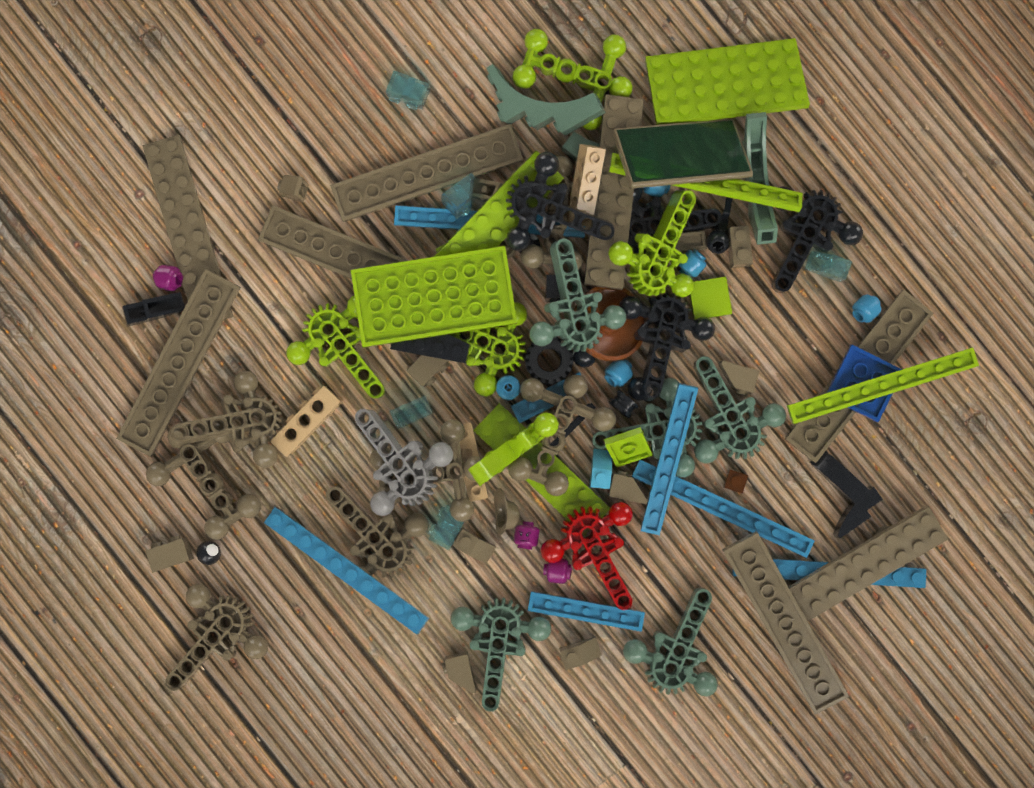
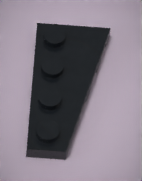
[390,334,470,364]

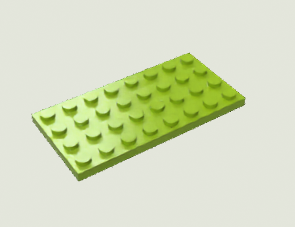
[645,38,810,125]
[351,246,517,348]

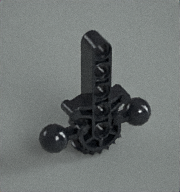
[506,152,615,251]
[772,186,863,293]
[628,188,722,273]
[619,292,715,401]

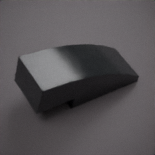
[122,292,185,327]
[809,451,869,504]
[833,486,883,539]

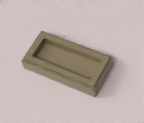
[667,230,707,253]

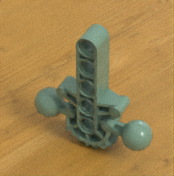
[530,239,626,352]
[694,356,786,464]
[592,378,703,478]
[623,588,718,697]
[450,597,551,712]

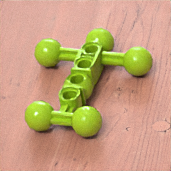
[512,29,633,130]

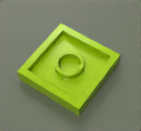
[690,276,732,320]
[604,427,653,467]

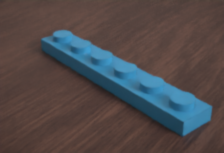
[528,591,645,632]

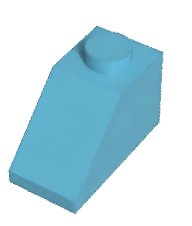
[589,449,612,489]

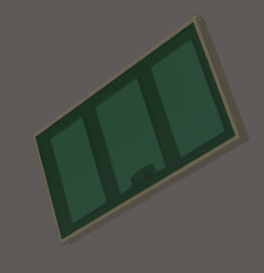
[613,119,753,189]

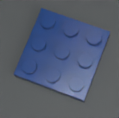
[827,345,902,422]

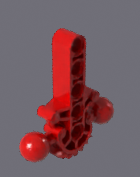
[540,502,633,610]

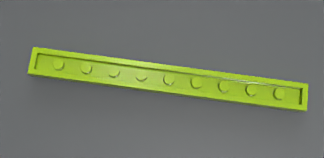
[609,153,803,212]
[787,348,979,424]

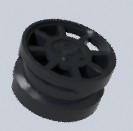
[608,390,639,419]

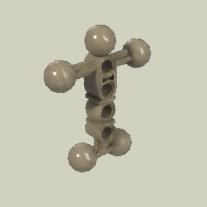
[510,156,583,273]
[508,374,616,496]
[370,419,482,522]
[146,423,261,540]

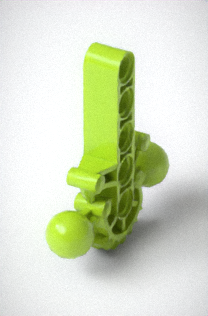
[608,190,696,298]
[286,295,385,399]
[448,302,527,397]
[468,412,559,486]

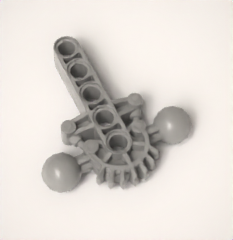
[355,409,453,516]

